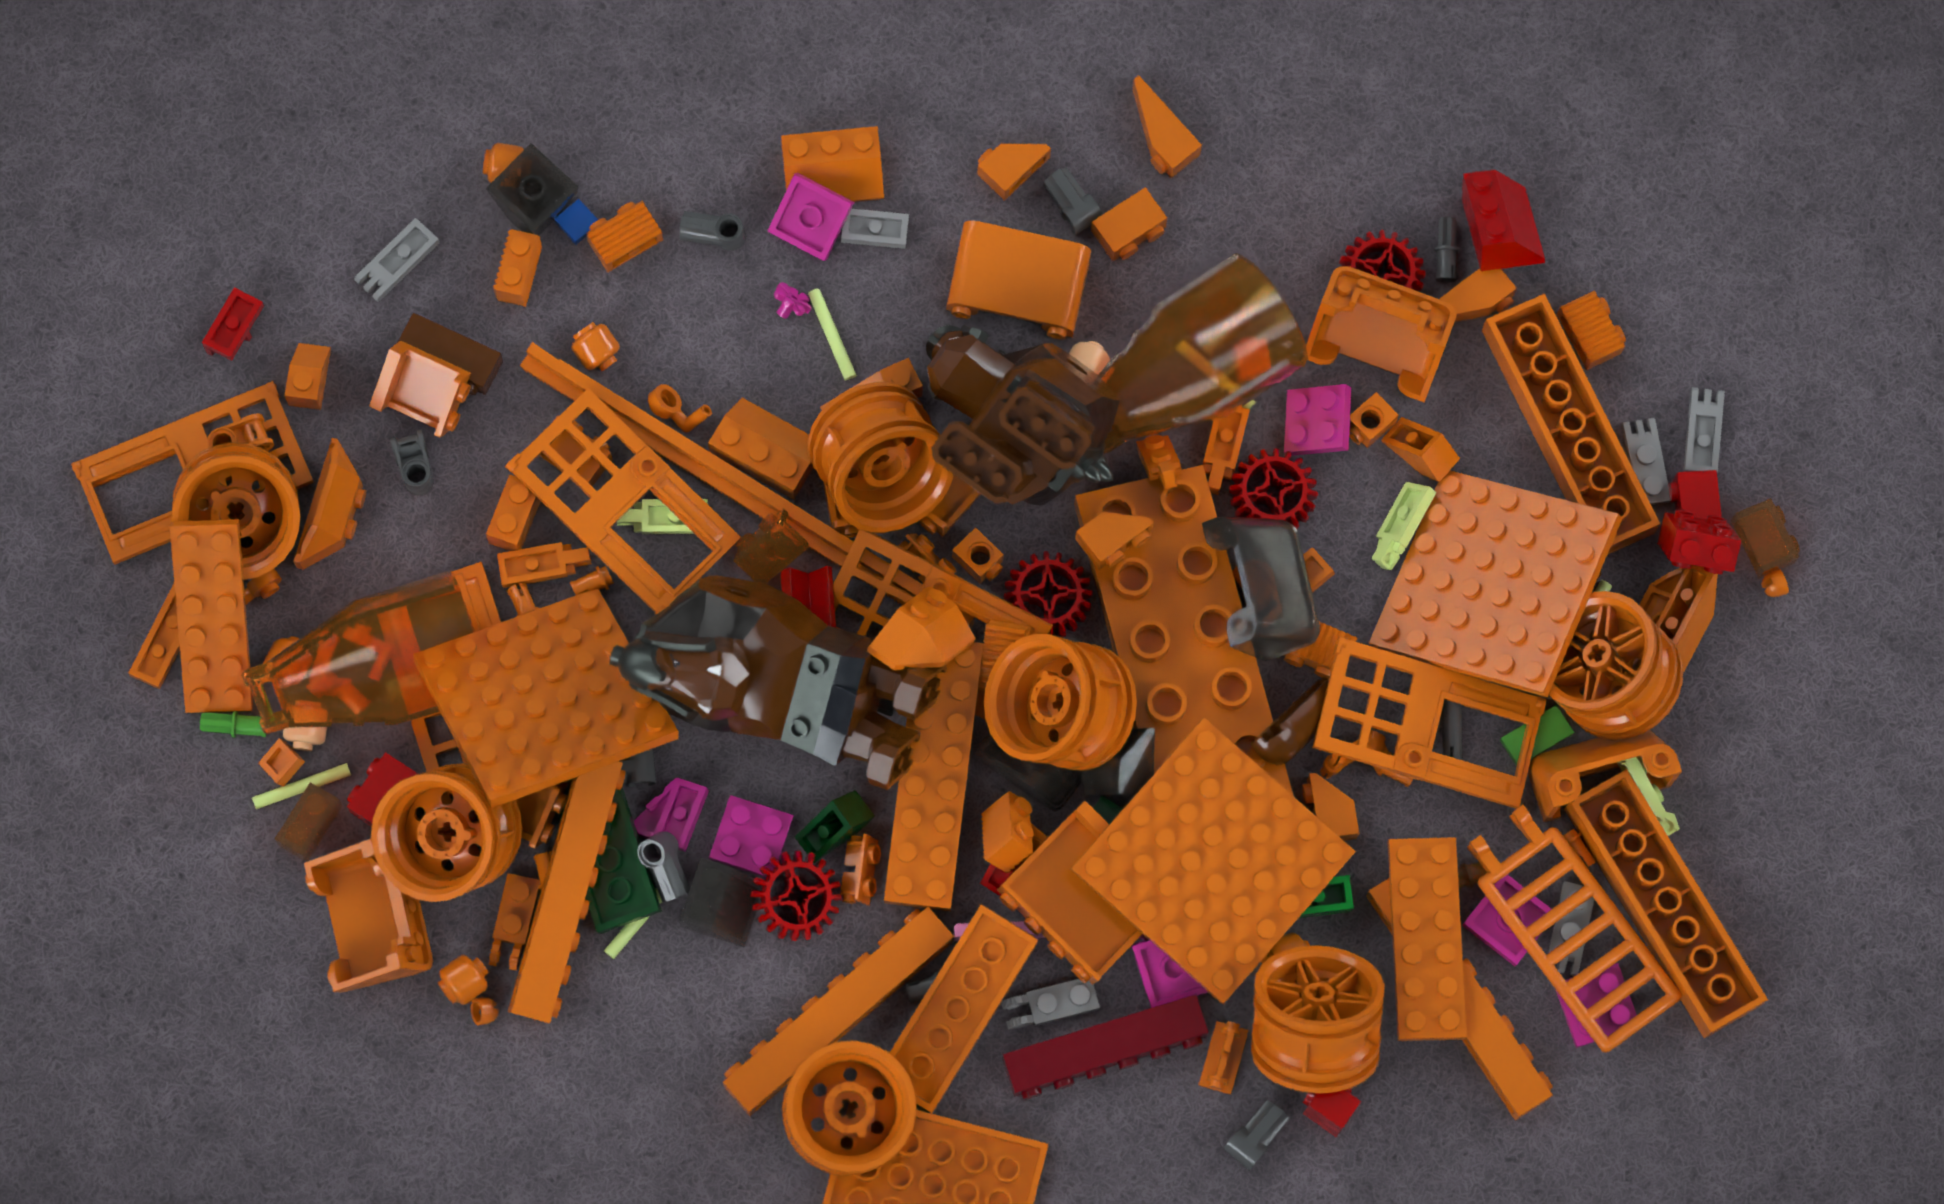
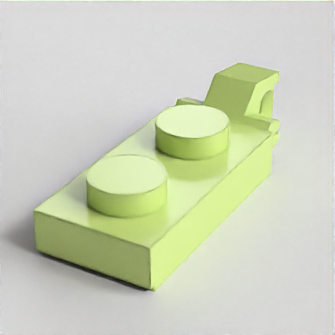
[1371,482,1436,570]
[617,499,708,534]
[1617,756,1680,836]

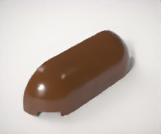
[1250,677,1329,765]

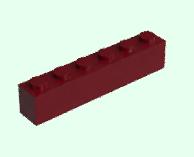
[1002,994,1209,1100]

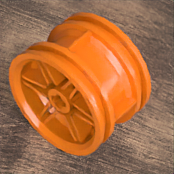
[808,382,954,532]
[171,442,300,580]
[1549,591,1683,740]
[984,634,1137,771]
[371,763,522,902]
[1251,945,1385,1093]
[782,1041,916,1176]

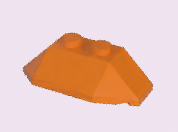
[293,438,366,570]
[1637,565,1718,673]
[867,586,976,670]

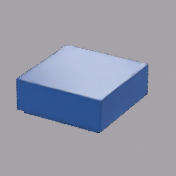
[554,199,598,245]

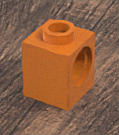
[1349,392,1399,448]
[952,527,1004,584]

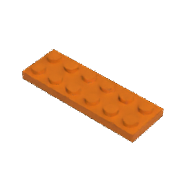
[170,520,253,713]
[1388,837,1467,1041]
[889,904,1039,1113]

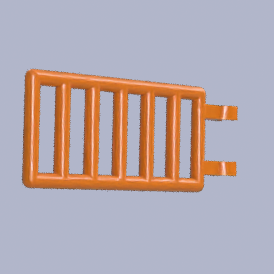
[1466,805,1682,1053]

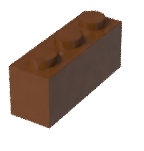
[397,312,503,395]

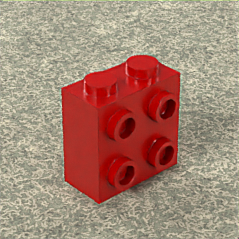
[1657,510,1742,574]

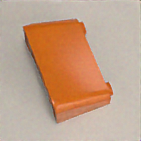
[946,221,1091,340]
[1302,266,1457,403]
[1528,730,1682,822]
[304,839,433,993]

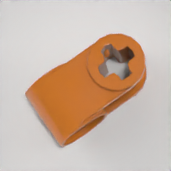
[207,413,274,451]

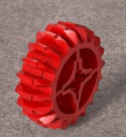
[1339,230,1426,291]
[1229,448,1318,536]
[1003,551,1093,637]
[750,850,842,941]

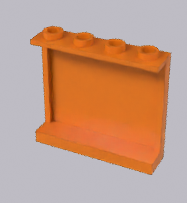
[997,801,1142,985]

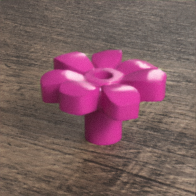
[773,282,812,319]

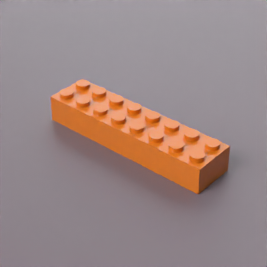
[1481,294,1660,555]
[884,642,984,912]
[1564,769,1768,1039]

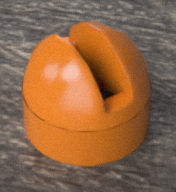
[1761,569,1789,598]
[470,997,499,1025]

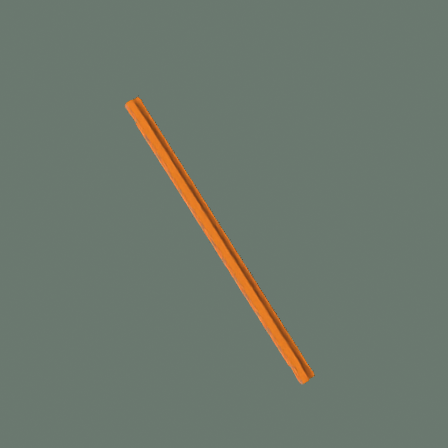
[520,342,975,629]

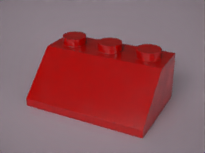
[1462,169,1545,271]

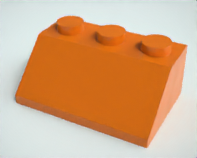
[781,126,884,202]
[708,397,814,500]

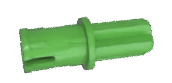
[200,711,268,738]

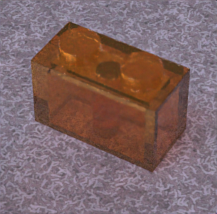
[1730,498,1800,579]
[275,782,343,862]

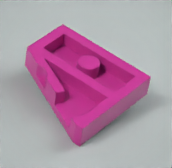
[634,777,709,852]

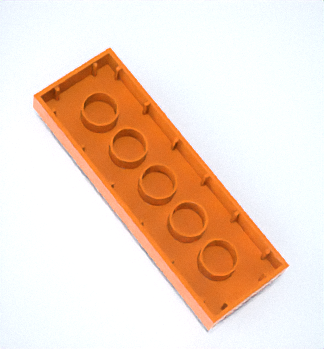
[1074,465,1294,796]

